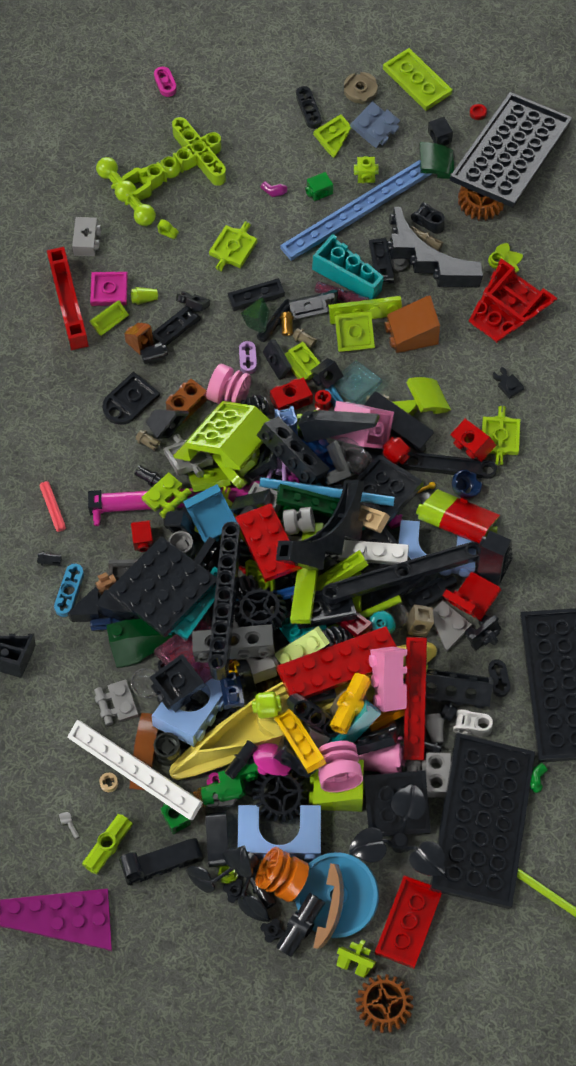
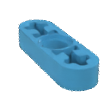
[54,564,84,617]

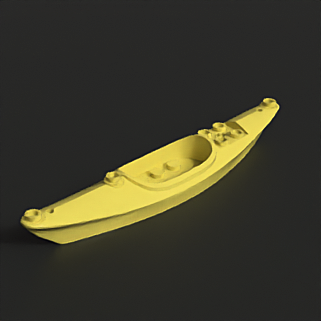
[169,642,437,780]

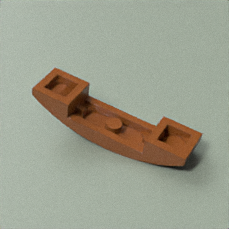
[129,713,159,790]

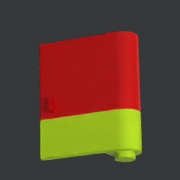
[416,489,500,544]

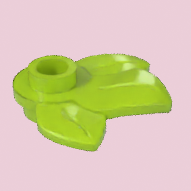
[488,243,523,273]

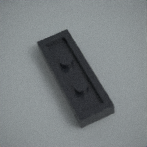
[228,278,285,311]

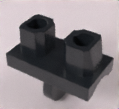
[465,615,502,651]

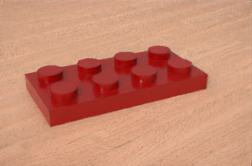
[235,503,302,583]
[375,875,442,969]

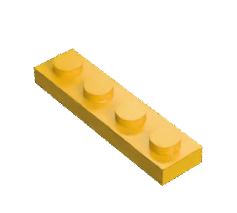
[274,709,326,774]

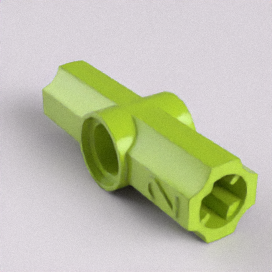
[82,814,133,875]

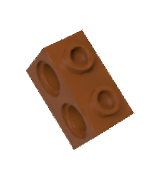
[166,379,208,423]

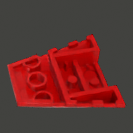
[469,258,557,343]

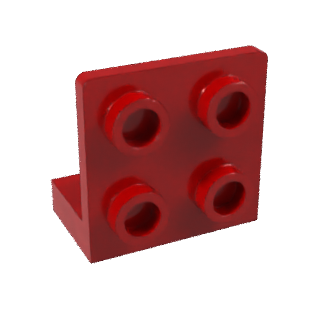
[442,572,501,621]

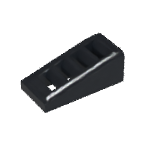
[164,511,198,542]

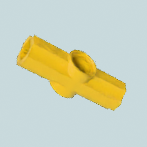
[330,673,371,735]

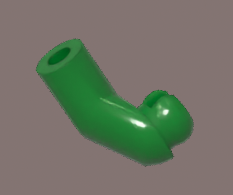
[530,763,547,793]

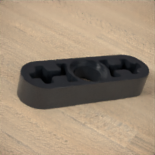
[296,86,322,129]

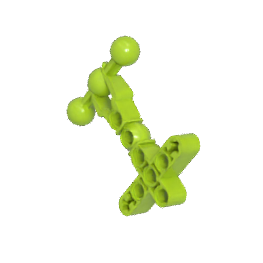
[96,117,226,226]

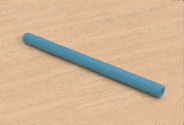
[259,477,395,506]

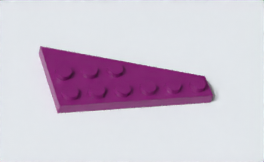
[0,888,112,951]

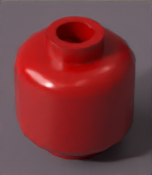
[382,437,410,464]

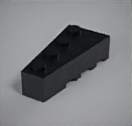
[475,531,513,586]

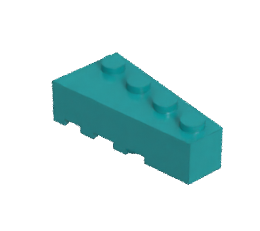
[312,234,384,300]

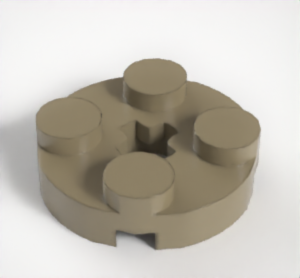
[344,72,378,104]

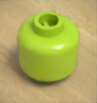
[252,691,282,719]

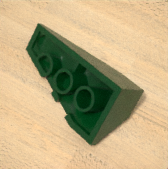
[106,619,182,668]

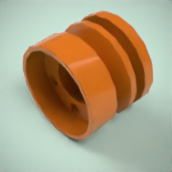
[255,847,309,902]

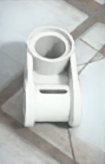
[453,709,493,737]

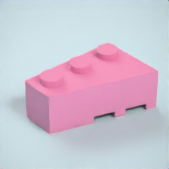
[369,647,407,712]

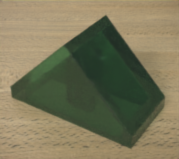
[241,297,270,333]

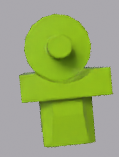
[336,939,377,978]

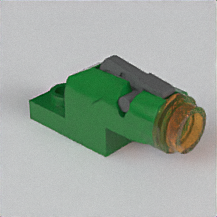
[194,763,261,808]

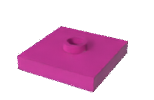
[90,272,128,306]

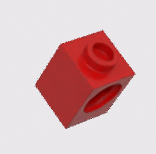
[131,520,153,552]

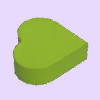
[157,219,179,239]

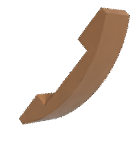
[313,863,344,949]

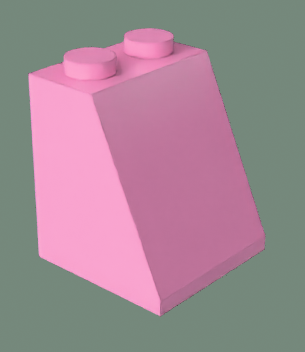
[329,401,394,448]

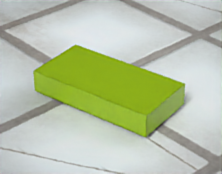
[89,300,129,336]

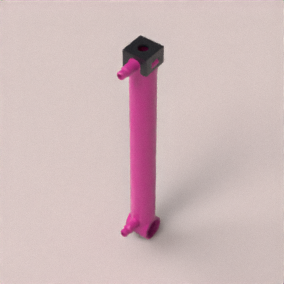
[88,481,260,526]

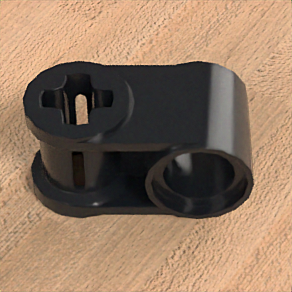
[411,203,445,234]

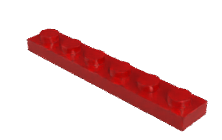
[403,637,427,760]

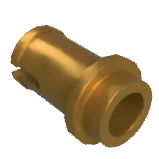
[280,312,294,336]

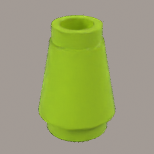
[131,287,158,305]

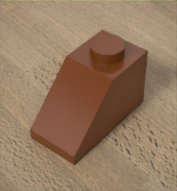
[124,323,154,355]

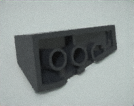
[298,410,380,443]

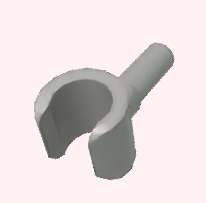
[59,812,80,839]

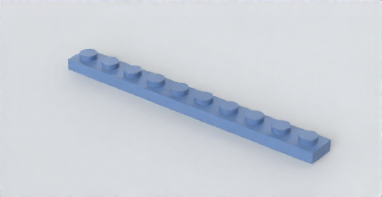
[281,160,432,261]

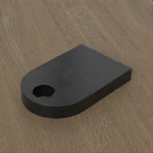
[102,371,160,425]

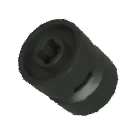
[153,732,182,766]

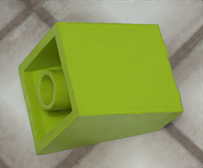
[309,760,364,812]

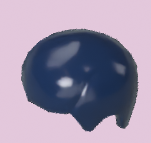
[452,470,482,498]

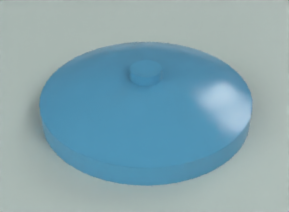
[295,852,379,938]

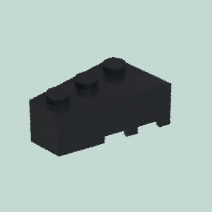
[0,634,36,678]

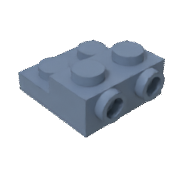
[350,101,400,148]

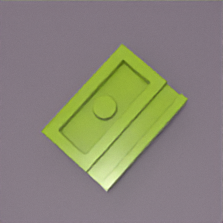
[285,342,320,380]

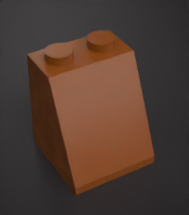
[384,296,440,353]

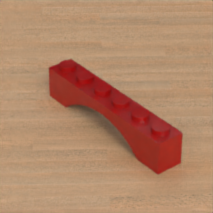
[47,247,89,350]

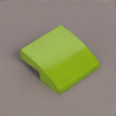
[406,377,451,414]

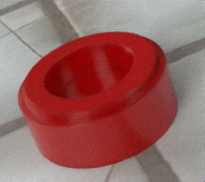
[470,104,487,120]

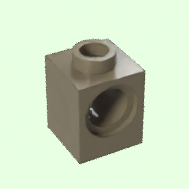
[406,604,434,637]

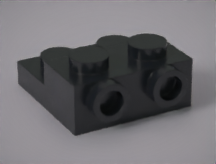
[150,654,206,712]

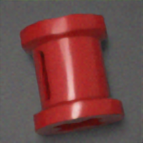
[315,390,331,411]

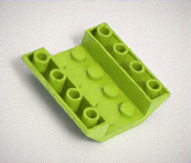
[173,401,270,470]

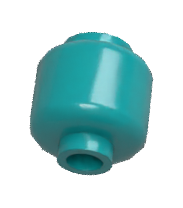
[369,611,396,635]

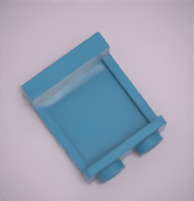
[183,484,236,543]

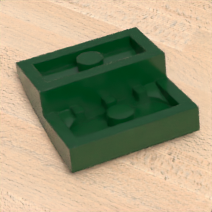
[419,142,454,179]

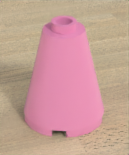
[358,736,406,774]

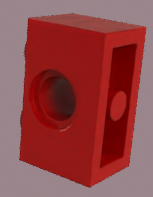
[270,377,313,410]
[450,418,497,462]

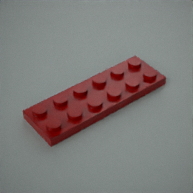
[276,626,397,698]

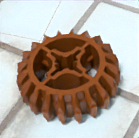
[458,186,504,221]
[356,974,414,1033]

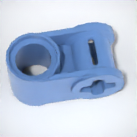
[274,406,298,435]

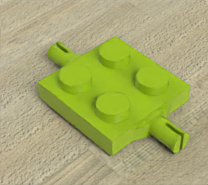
[209,221,257,271]
[482,406,520,465]

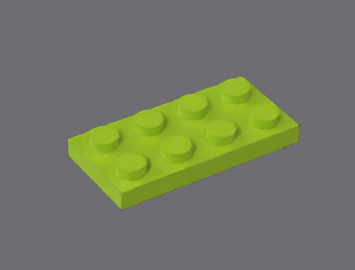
[383,48,453,111]

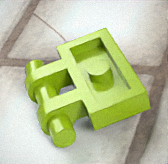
[142,472,192,518]

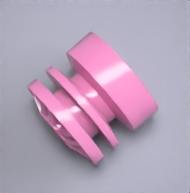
[206,364,251,404]
[318,741,363,792]

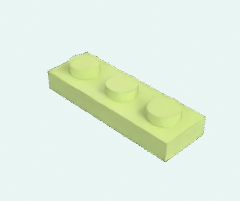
[275,626,330,664]

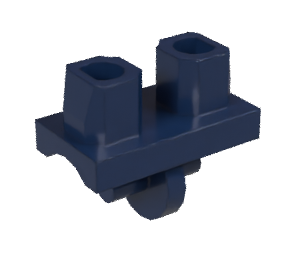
[220,672,245,710]

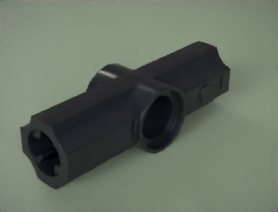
[276,893,325,957]

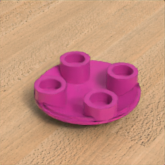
[253,743,291,776]

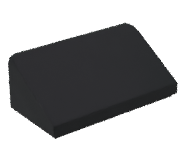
[231,490,271,516]

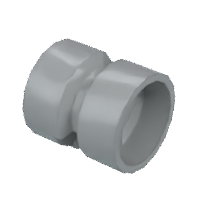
[283,507,315,535]
[168,531,196,560]

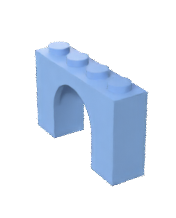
[399,520,476,577]
[152,658,224,747]
[238,805,321,862]

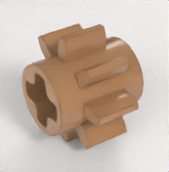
[95,572,116,596]

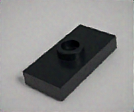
[262,339,292,380]

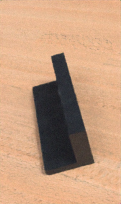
[364,391,434,453]

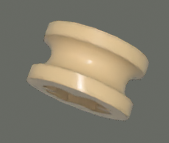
[99,773,118,793]

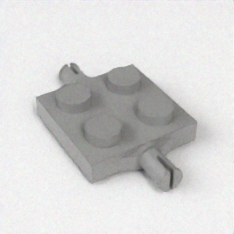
[164,434,213,478]

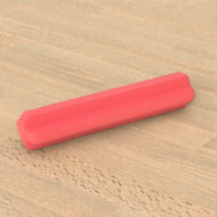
[40,481,66,532]

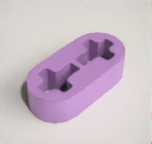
[239,341,257,374]

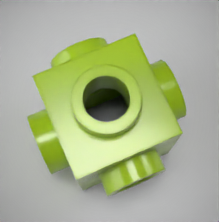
[354,156,379,183]

